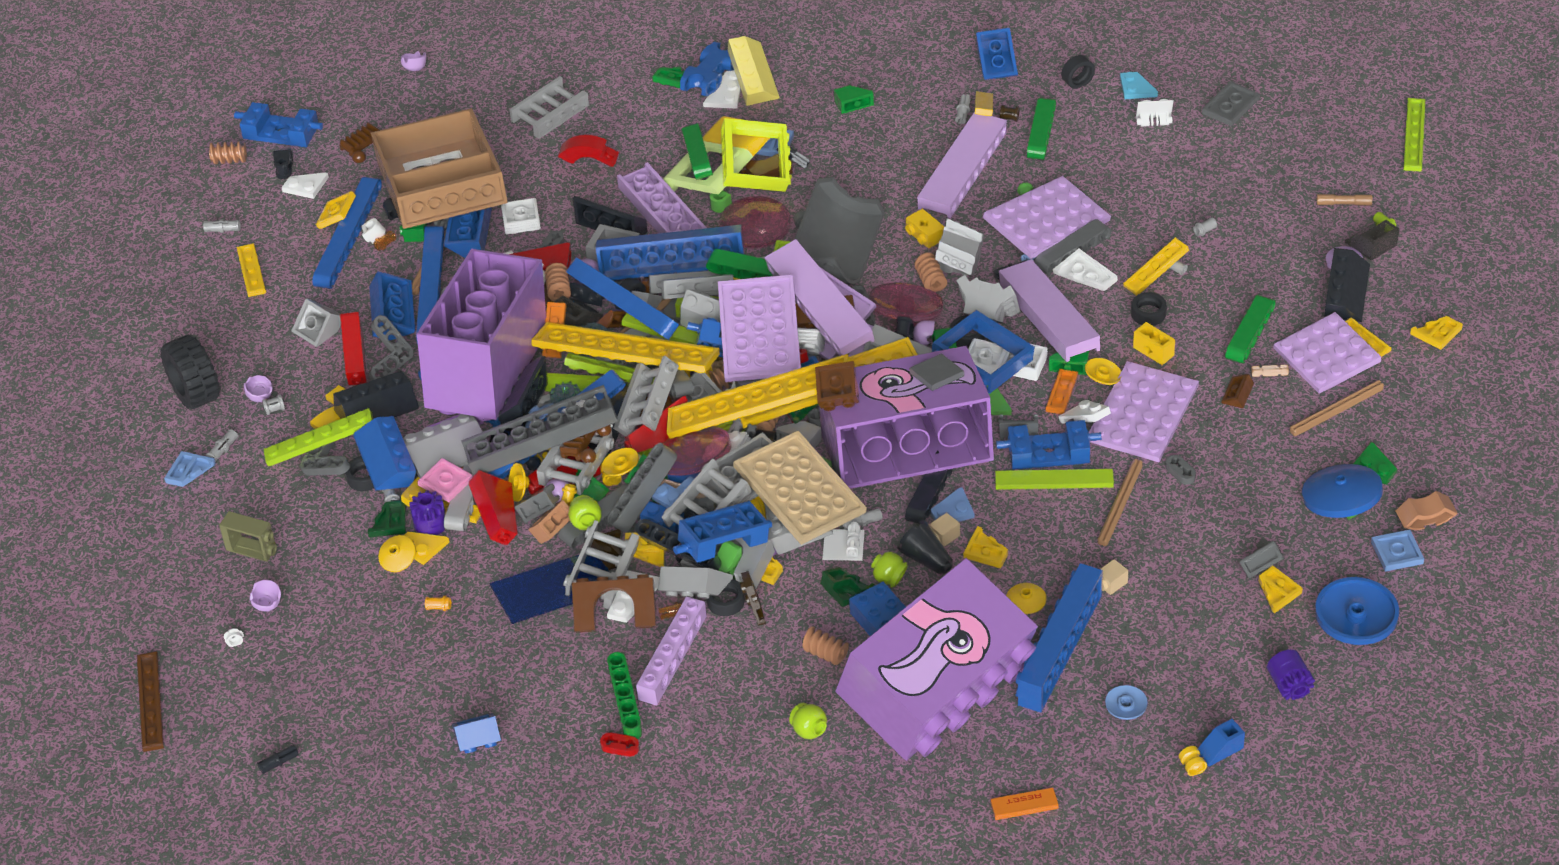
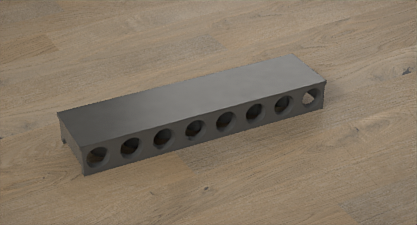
[461,385,618,476]

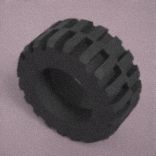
[160,334,220,409]

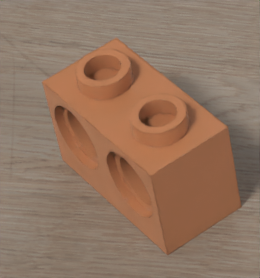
[528,500,570,544]

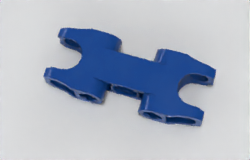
[680,41,734,96]

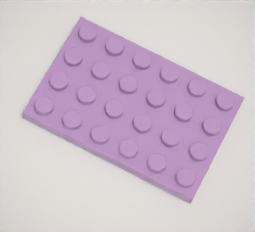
[983,176,1111,259]
[718,275,801,382]
[1089,361,1199,462]

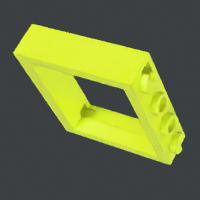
[721,118,792,192]

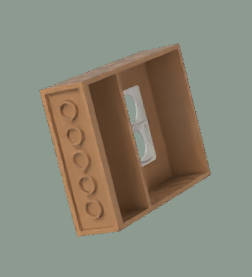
[371,108,508,229]

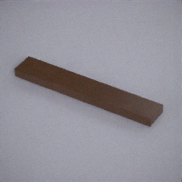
[137,651,164,752]

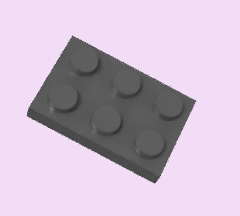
[1202,81,1260,127]

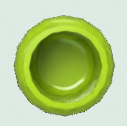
[568,495,602,530]
[871,551,908,587]
[789,702,827,739]

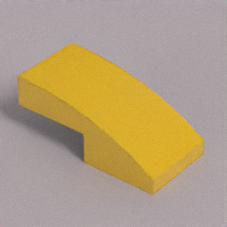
[310,406,340,429]

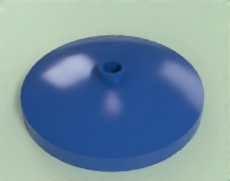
[1302,464,1383,518]
[1315,577,1399,645]

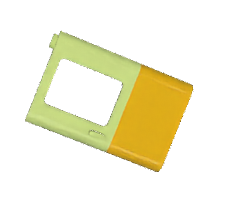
[663,116,770,195]

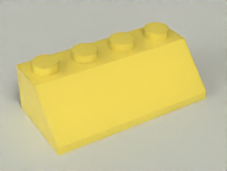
[728,36,780,106]

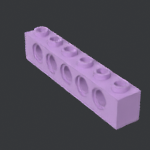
[636,596,707,705]

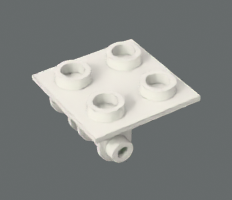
[1136,99,1173,127]
[823,522,864,561]

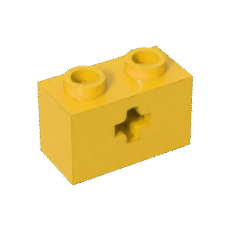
[905,208,944,249]
[1133,322,1175,365]

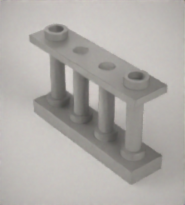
[510,76,589,139]
[649,270,733,299]
[613,356,679,436]
[537,431,614,495]
[662,458,752,527]
[564,520,639,609]

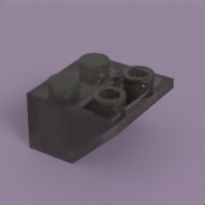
[1345,220,1399,261]
[554,295,604,328]

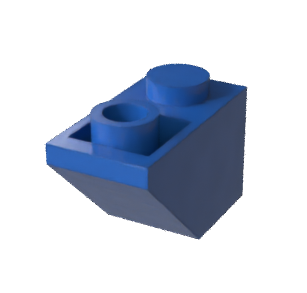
[1198,719,1245,767]

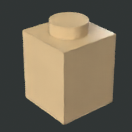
[929,512,960,546]
[1101,559,1128,595]

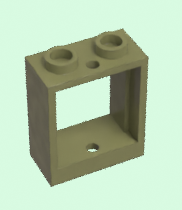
[219,511,277,562]

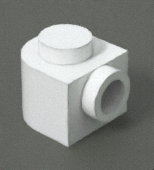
[362,218,386,243]

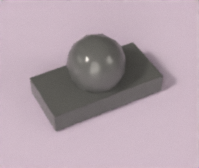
[1239,541,1285,579]

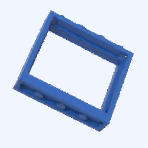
[932,310,1035,394]

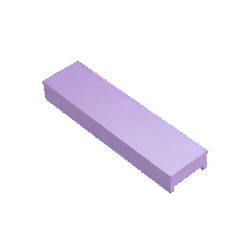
[917,112,1007,218]
[617,162,706,233]
[764,239,875,356]
[999,259,1100,362]

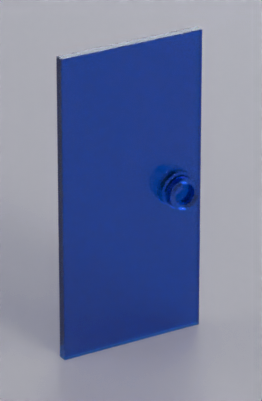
[490,554,610,624]

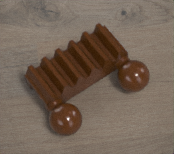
[339,122,380,163]
[560,425,612,463]

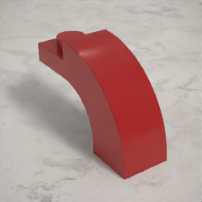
[558,135,619,167]

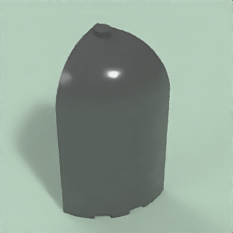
[794,177,885,284]

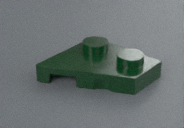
[367,500,406,537]

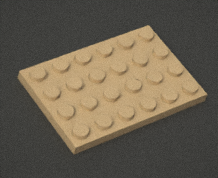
[733,431,867,545]

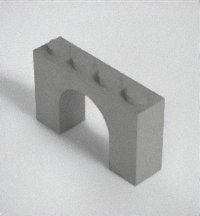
[680,538,775,588]

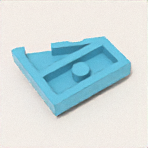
[1120,72,1158,99]

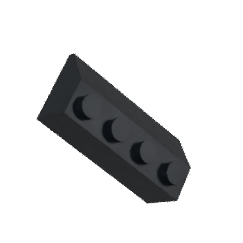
[573,196,648,235]
[1324,248,1370,322]
[498,356,548,431]
[333,371,419,419]

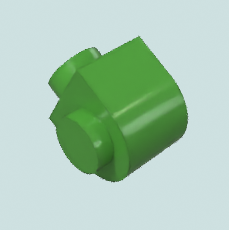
[710,191,732,213]

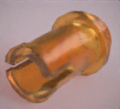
[373,231,396,251]
[658,602,682,621]

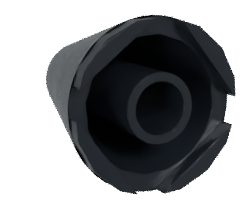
[897,520,953,574]

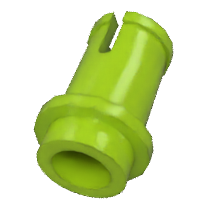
[1373,212,1396,232]

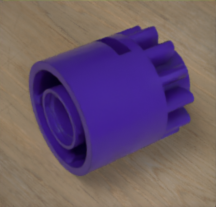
[409,490,446,535]
[1267,649,1315,700]

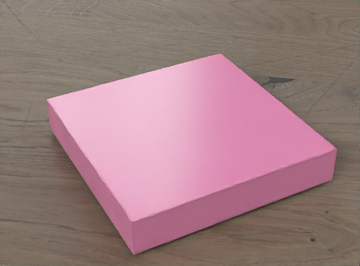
[418,458,473,502]

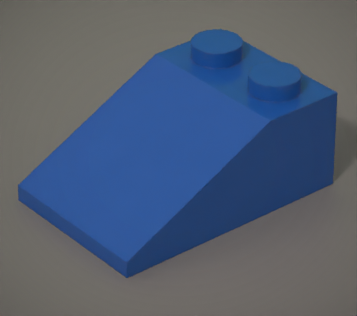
[976,28,1018,80]

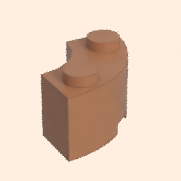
[1395,491,1458,530]

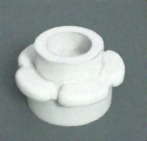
[224,628,244,647]

